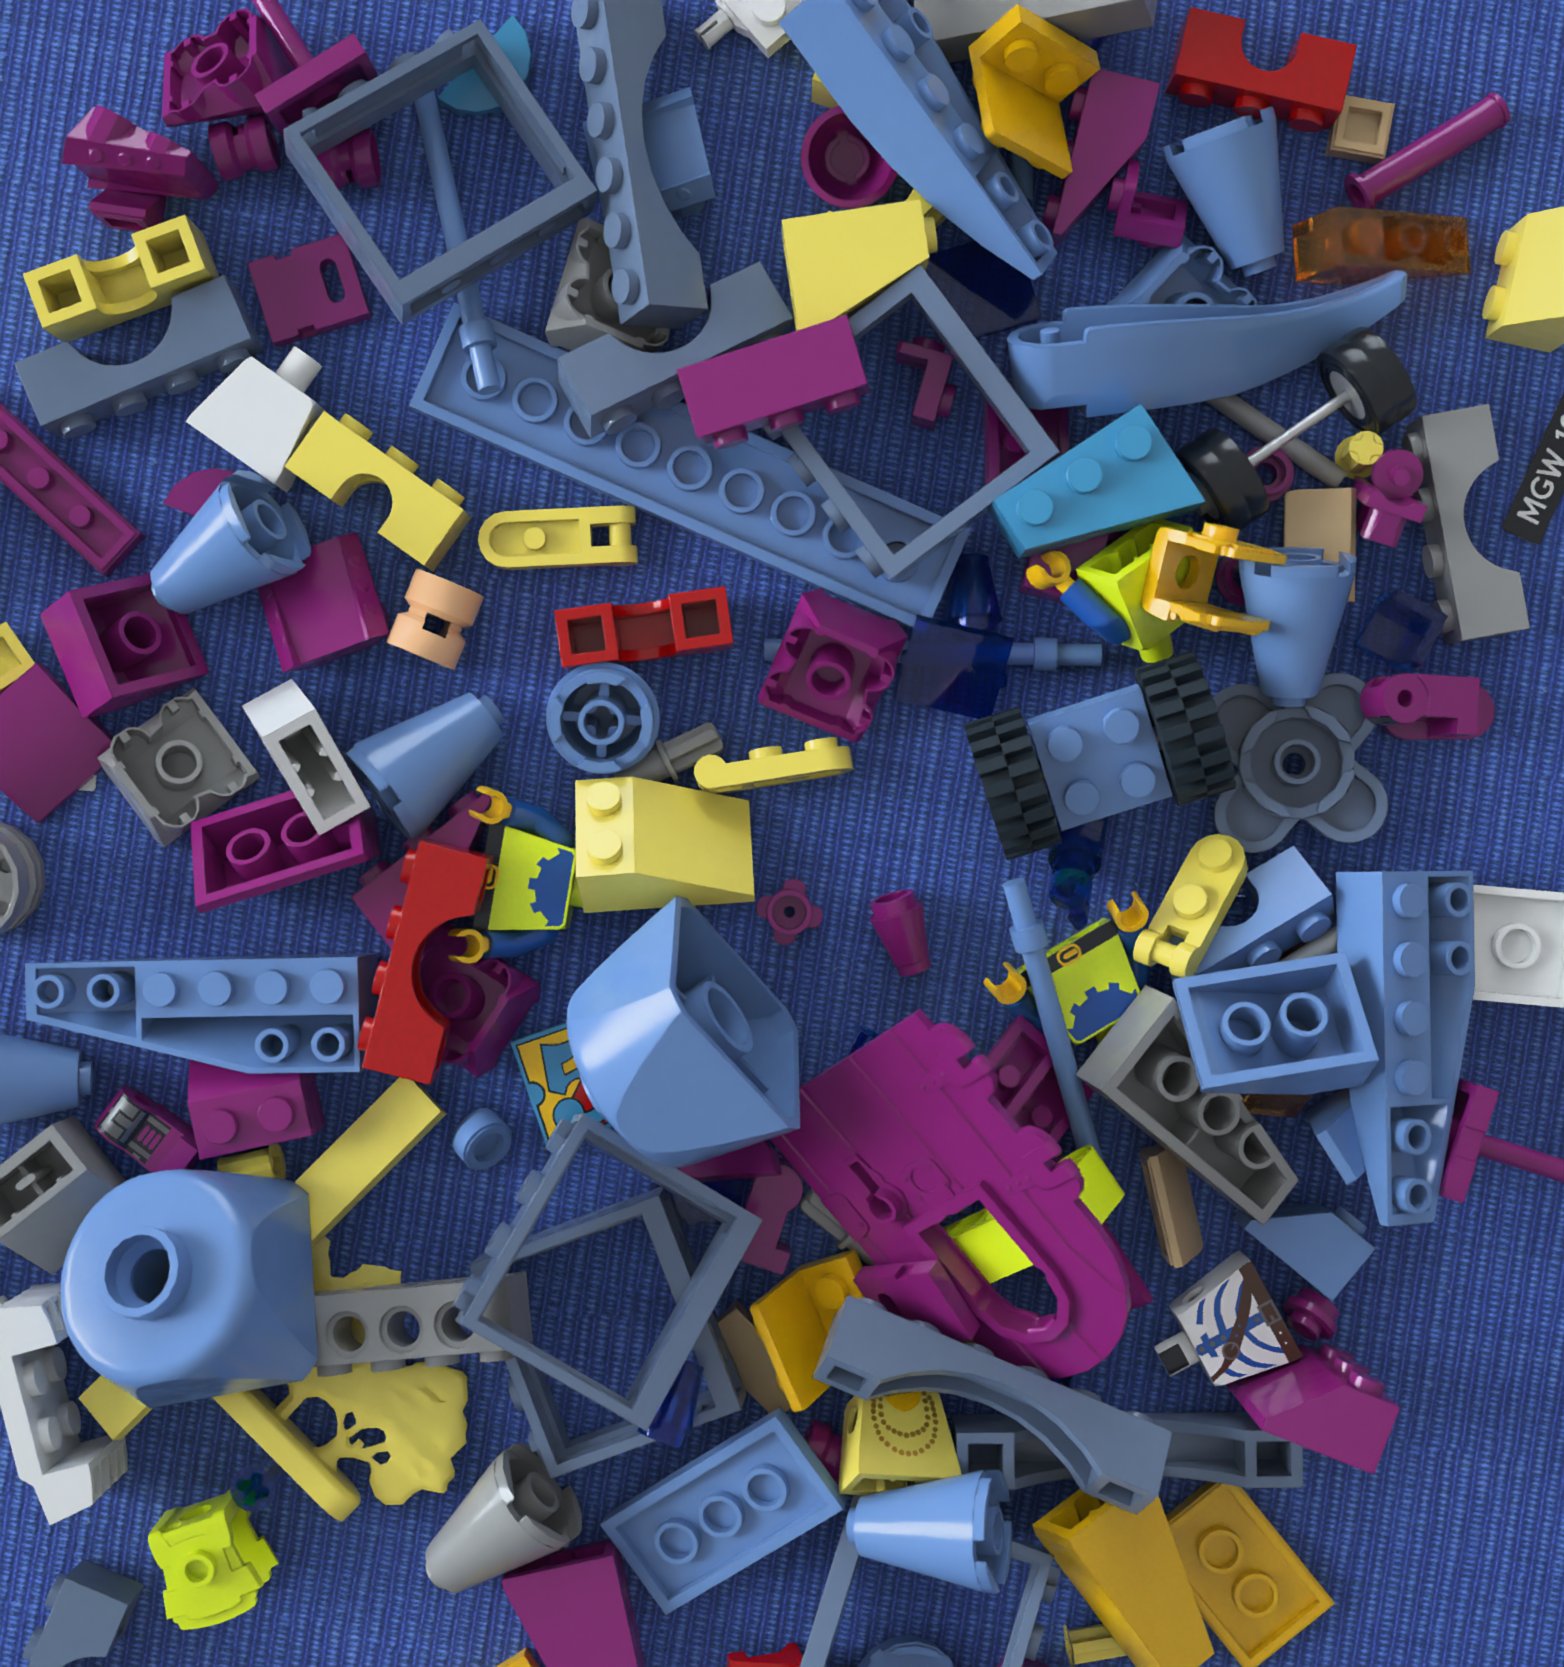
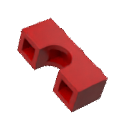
[1165,7,1357,132]
[554,586,735,672]

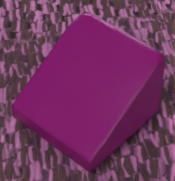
[88,189,166,232]

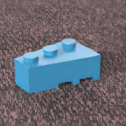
[987,404,1206,559]

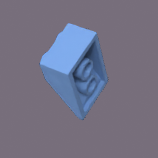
[1172,952,1379,1095]

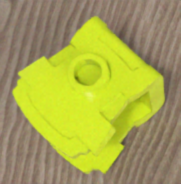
[148,1486,279,1630]

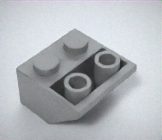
[0,1116,126,1274]

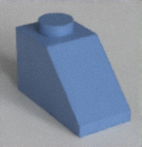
[1304,1088,1365,1185]
[1233,1203,1376,1301]

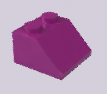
[40,573,210,719]
[187,1060,326,1160]

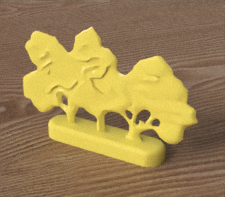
[212,1236,468,1522]

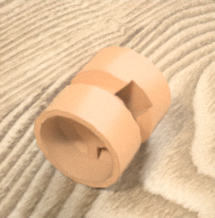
[386,569,484,670]

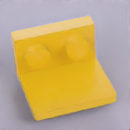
[968,3,1100,179]
[750,1249,865,1412]

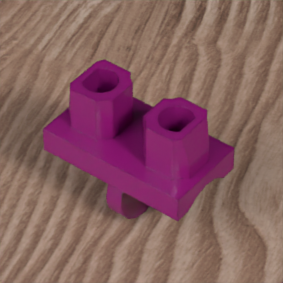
[1351,448,1428,548]

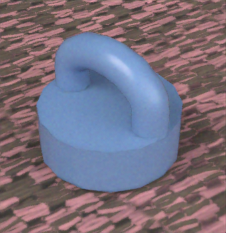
[452,1108,512,1170]

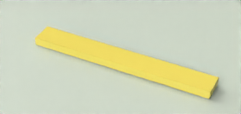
[78,1077,447,1440]

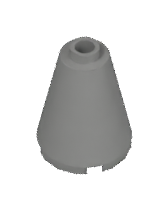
[425,1442,582,1593]

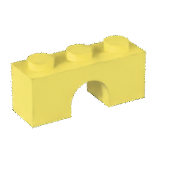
[23,214,219,342]
[284,411,471,572]

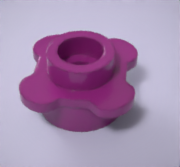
[756,879,823,945]

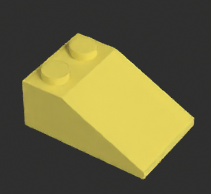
[1482,206,1564,353]
[575,776,755,913]

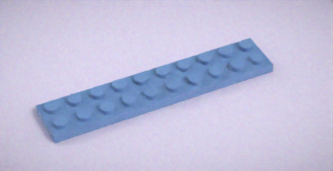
[409,302,971,635]

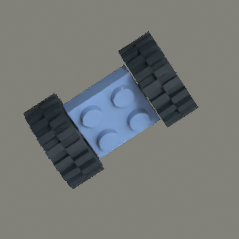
[964,651,1236,861]

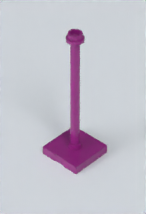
[251,0,379,139]
[1439,1078,1564,1203]

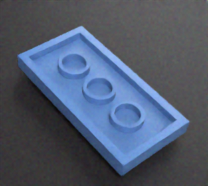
[600,1406,848,1615]

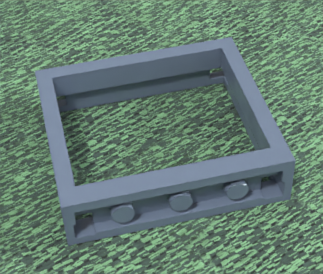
[283,19,597,325]
[763,264,1060,583]
[454,1113,763,1431]
[469,1187,746,1479]
[800,1495,1061,1667]

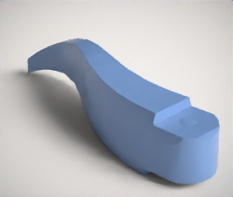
[1007,270,1408,418]

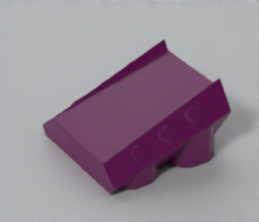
[162,8,291,127]
[61,105,219,200]
[258,532,390,673]
[757,588,908,743]
[420,922,540,1078]

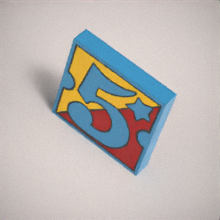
[510,1022,611,1144]

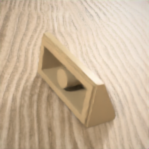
[1284,488,1357,603]
[1138,1144,1203,1269]
[718,1300,791,1413]

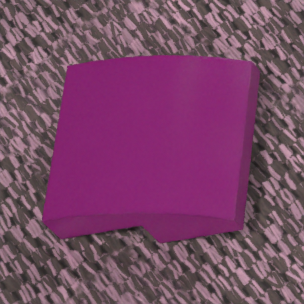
[0,663,113,823]
[986,1015,1094,1143]

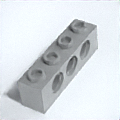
[314,1272,533,1377]

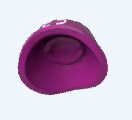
[801,106,897,209]

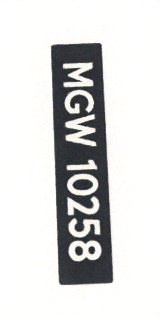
[1502,392,1564,545]

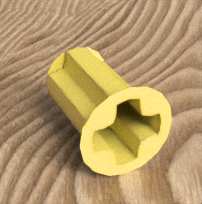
[1335,431,1384,479]
[217,1143,286,1179]
[1063,1624,1127,1667]

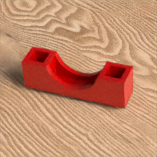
[357,839,494,1085]

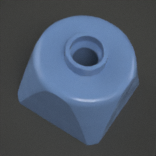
[566,896,800,1168]
[61,1169,318,1408]

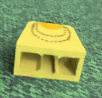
[838,1391,961,1495]

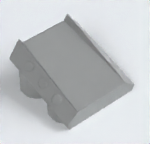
[545,218,670,353]
[97,688,260,848]

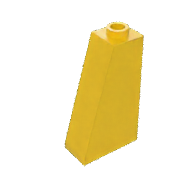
[1032,1489,1215,1667]

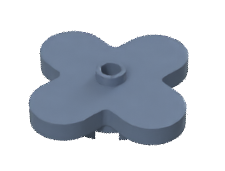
[1212,673,1388,853]

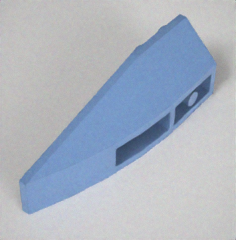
[778,0,1058,280]
[1336,871,1475,1227]
[25,953,378,1074]

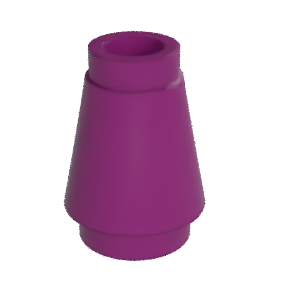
[869,889,931,977]

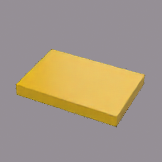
[1166,1481,1335,1667]

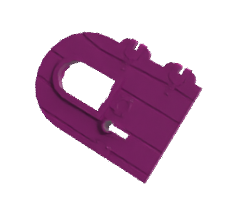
[770,1009,1131,1379]

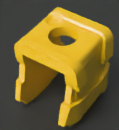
[1141,523,1287,636]

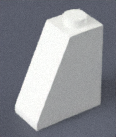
[242,679,371,836]

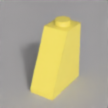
[782,199,938,331]

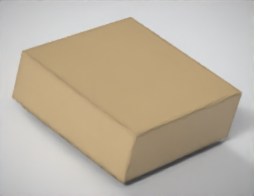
[1325,95,1395,164]

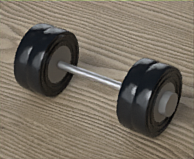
[1174,327,1417,532]

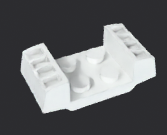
[1473,884,1564,1008]
[0,1283,128,1525]

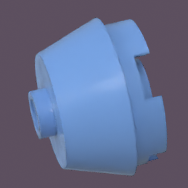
[546,662,660,774]

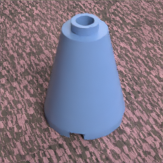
[1162,106,1285,277]
[150,470,311,614]
[1238,547,1357,707]
[342,692,505,841]
[0,1033,94,1125]
[846,1469,1012,1594]

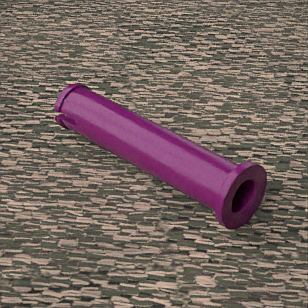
[1344,92,1511,216]

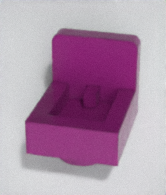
[1106,159,1188,248]
[896,337,958,431]

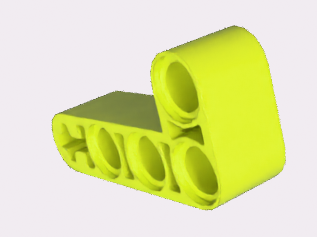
[943,1144,1125,1284]

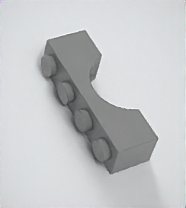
[1402,404,1530,645]

